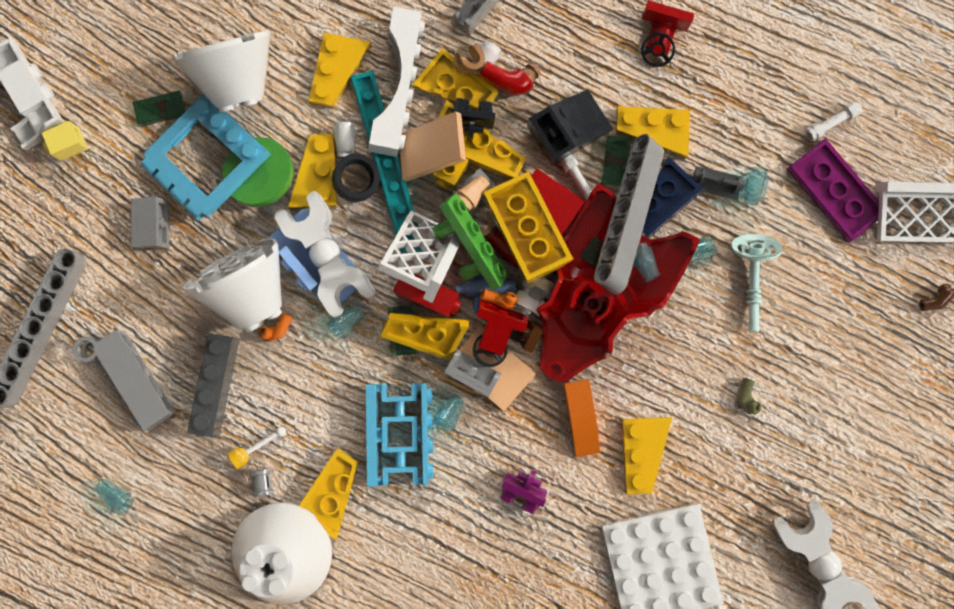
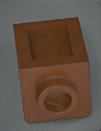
[509,319,543,353]

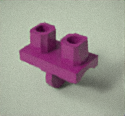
[501,469,547,514]

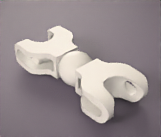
[274,190,375,318]
[772,499,879,609]

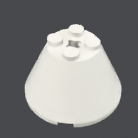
[171,29,271,112]
[183,239,282,332]
[231,502,332,604]

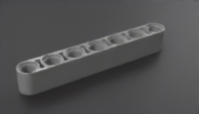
[594,134,664,295]
[0,248,86,408]

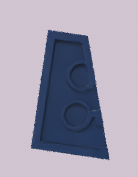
[642,156,703,238]

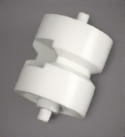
[515,275,555,318]

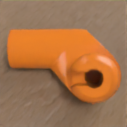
[480,288,517,310]
[258,313,293,342]

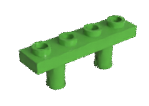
[433,193,508,291]

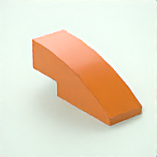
[563,379,600,457]

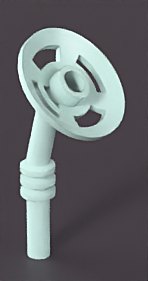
[731,234,783,333]

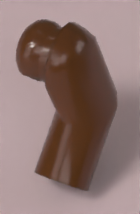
[919,284,954,311]

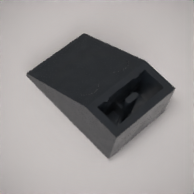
[527,89,613,167]

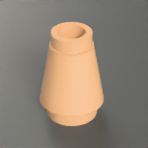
[456,175,490,212]

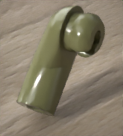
[737,378,761,415]

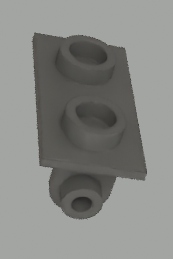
[693,166,745,200]

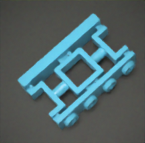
[366,383,434,487]

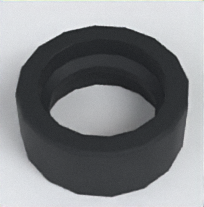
[332,153,380,203]

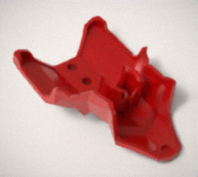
[536,184,699,383]

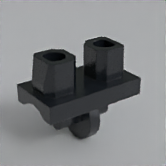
[451,98,495,140]

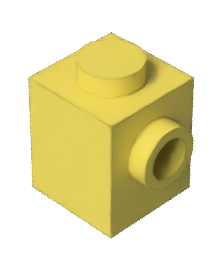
[42,121,88,161]

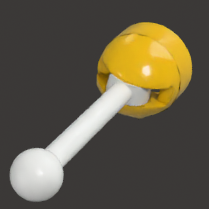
[227,427,286,470]

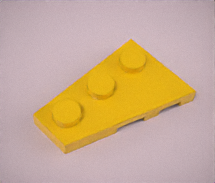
[309,33,371,108]
[412,48,499,110]
[616,106,690,159]
[288,134,338,209]
[380,313,469,361]
[622,417,672,495]
[299,448,359,540]

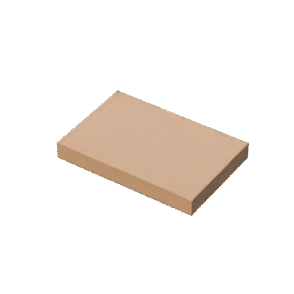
[400,111,466,182]
[448,326,536,411]

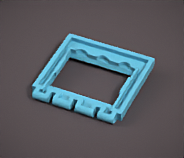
[141,94,271,221]

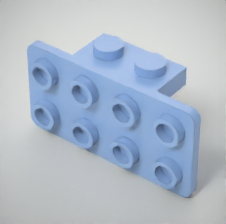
[270,209,357,303]

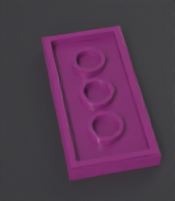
[787,138,879,243]

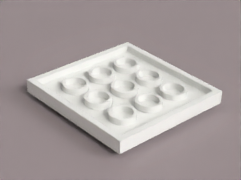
[601,503,724,609]

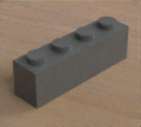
[187,333,240,437]

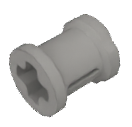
[249,468,274,497]

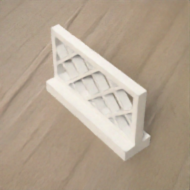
[875,182,954,242]
[378,211,461,303]

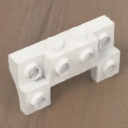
[0,38,64,151]

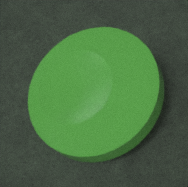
[222,137,294,207]

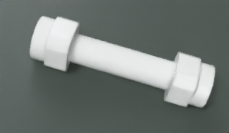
[805,101,862,142]
[560,154,592,203]

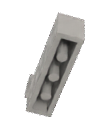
[73,330,177,431]

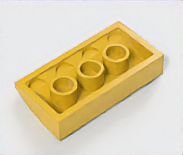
[484,171,573,285]

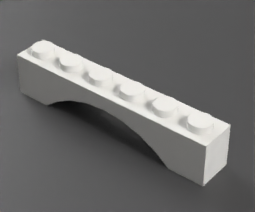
[368,6,425,157]

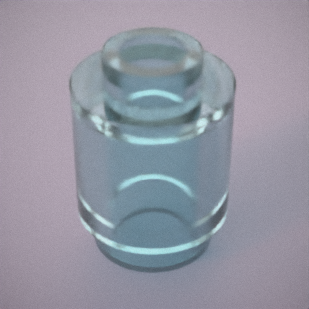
[740,167,769,205]

